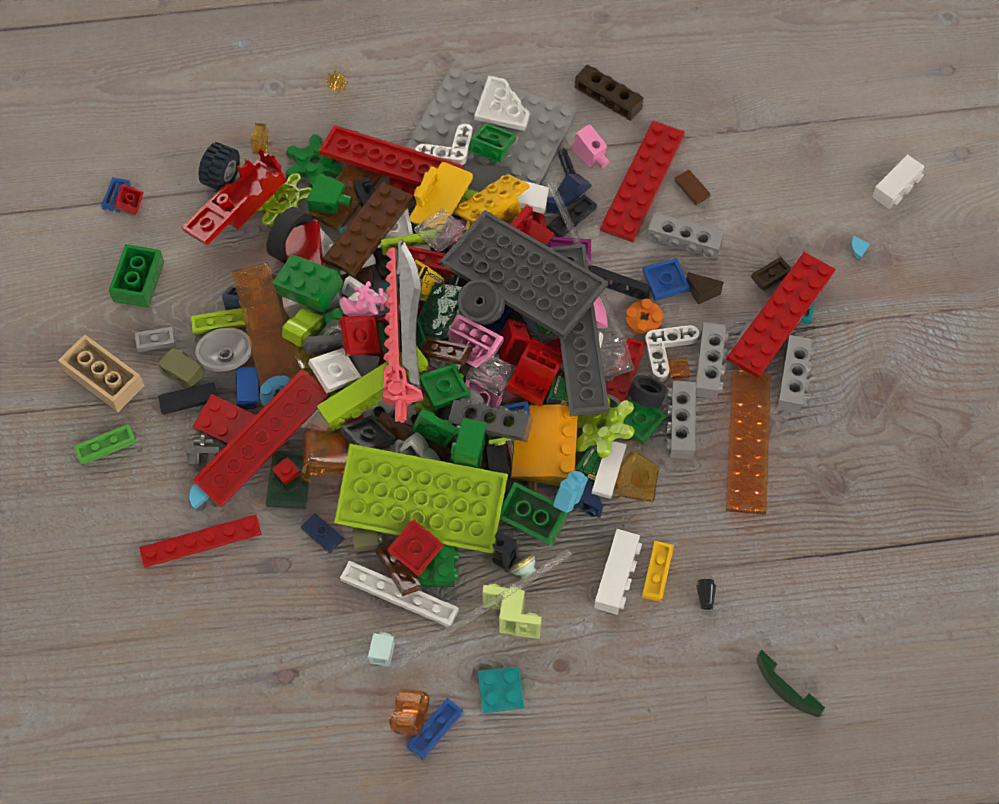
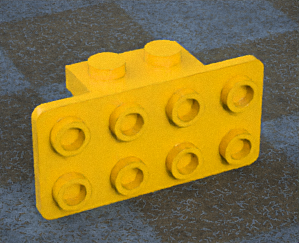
[410,162,473,233]
[455,174,530,223]

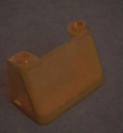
[301,428,382,481]

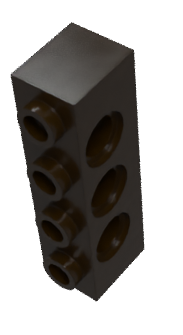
[574,64,644,121]

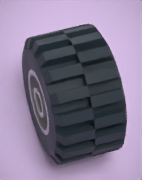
[198,142,240,191]

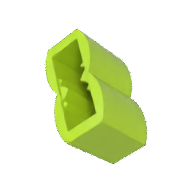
[282,307,324,347]

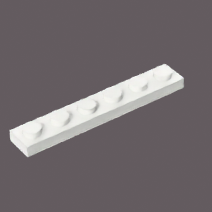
[340,561,459,628]

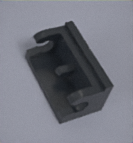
[353,178,376,208]
[492,531,518,572]

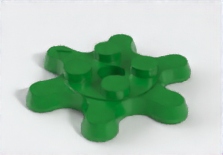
[286,134,345,188]

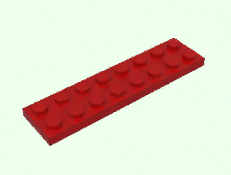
[600,120,685,243]
[319,125,464,186]
[726,252,836,379]
[192,369,331,508]

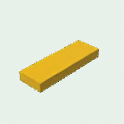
[642,541,674,602]

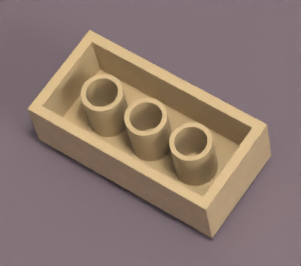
[58,335,144,412]

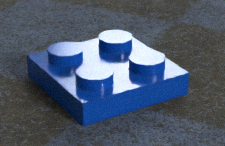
[642,258,690,301]

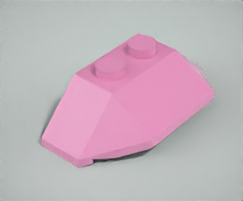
[446,313,504,368]

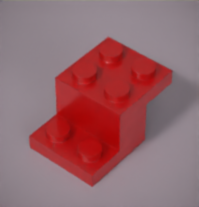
[506,338,563,407]

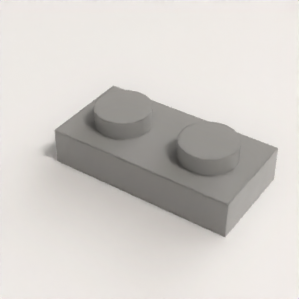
[135,327,175,352]

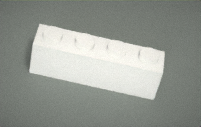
[594,529,642,615]

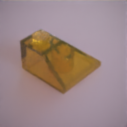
[613,450,659,502]

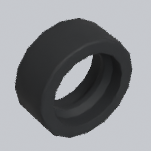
[628,375,667,408]

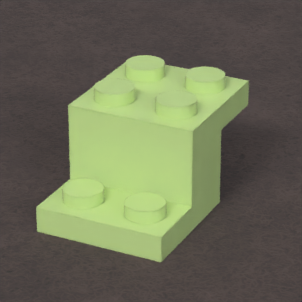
[482,584,542,639]

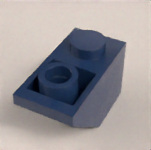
[573,480,603,518]

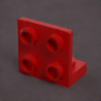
[510,205,554,245]

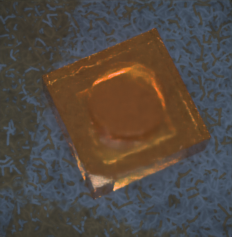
[668,357,690,379]

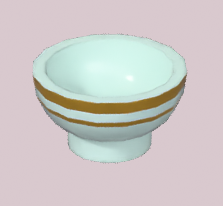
[509,553,537,579]

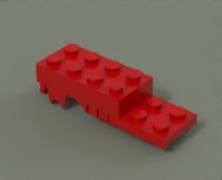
[182,149,287,246]

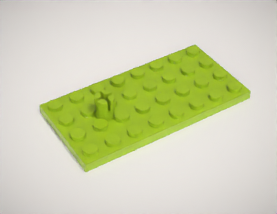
[334,444,508,554]

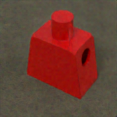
[498,319,530,366]

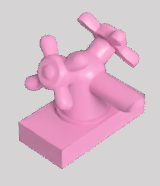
[339,281,387,316]

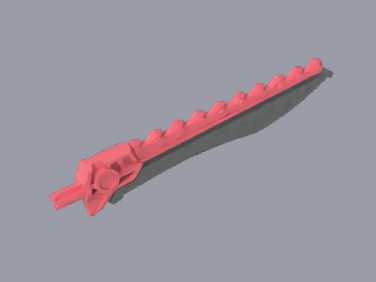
[383,239,424,423]

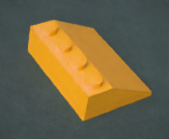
[511,404,578,486]

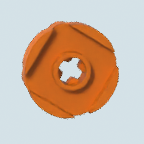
[626,299,663,336]

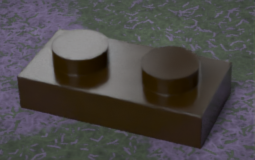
[751,257,791,291]

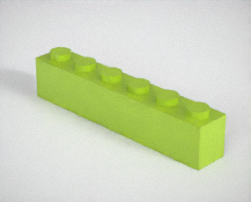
[317,346,430,431]

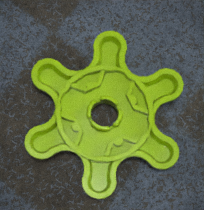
[257,173,312,226]
[576,397,634,458]

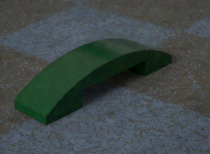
[756,650,825,717]

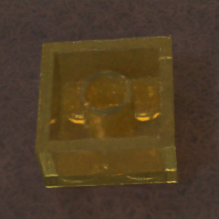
[250,123,270,154]

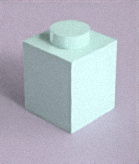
[368,632,395,667]

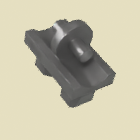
[184,434,222,465]

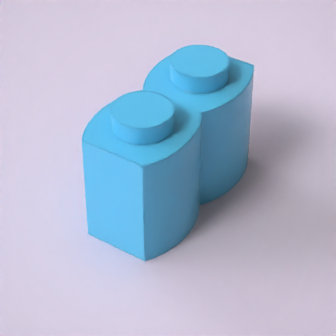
[553,471,588,513]

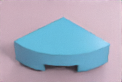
[851,236,870,260]
[189,484,210,510]

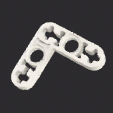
[416,124,473,165]
[645,325,699,382]

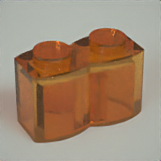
[389,689,430,736]

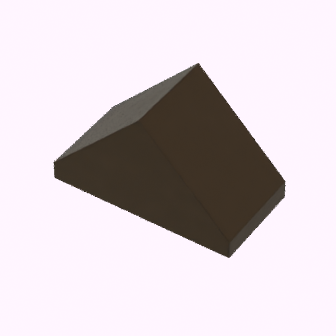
[686,272,724,304]

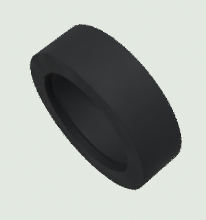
[266,207,313,263]

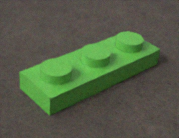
[73,424,137,465]

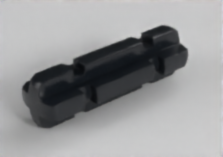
[558,148,576,175]

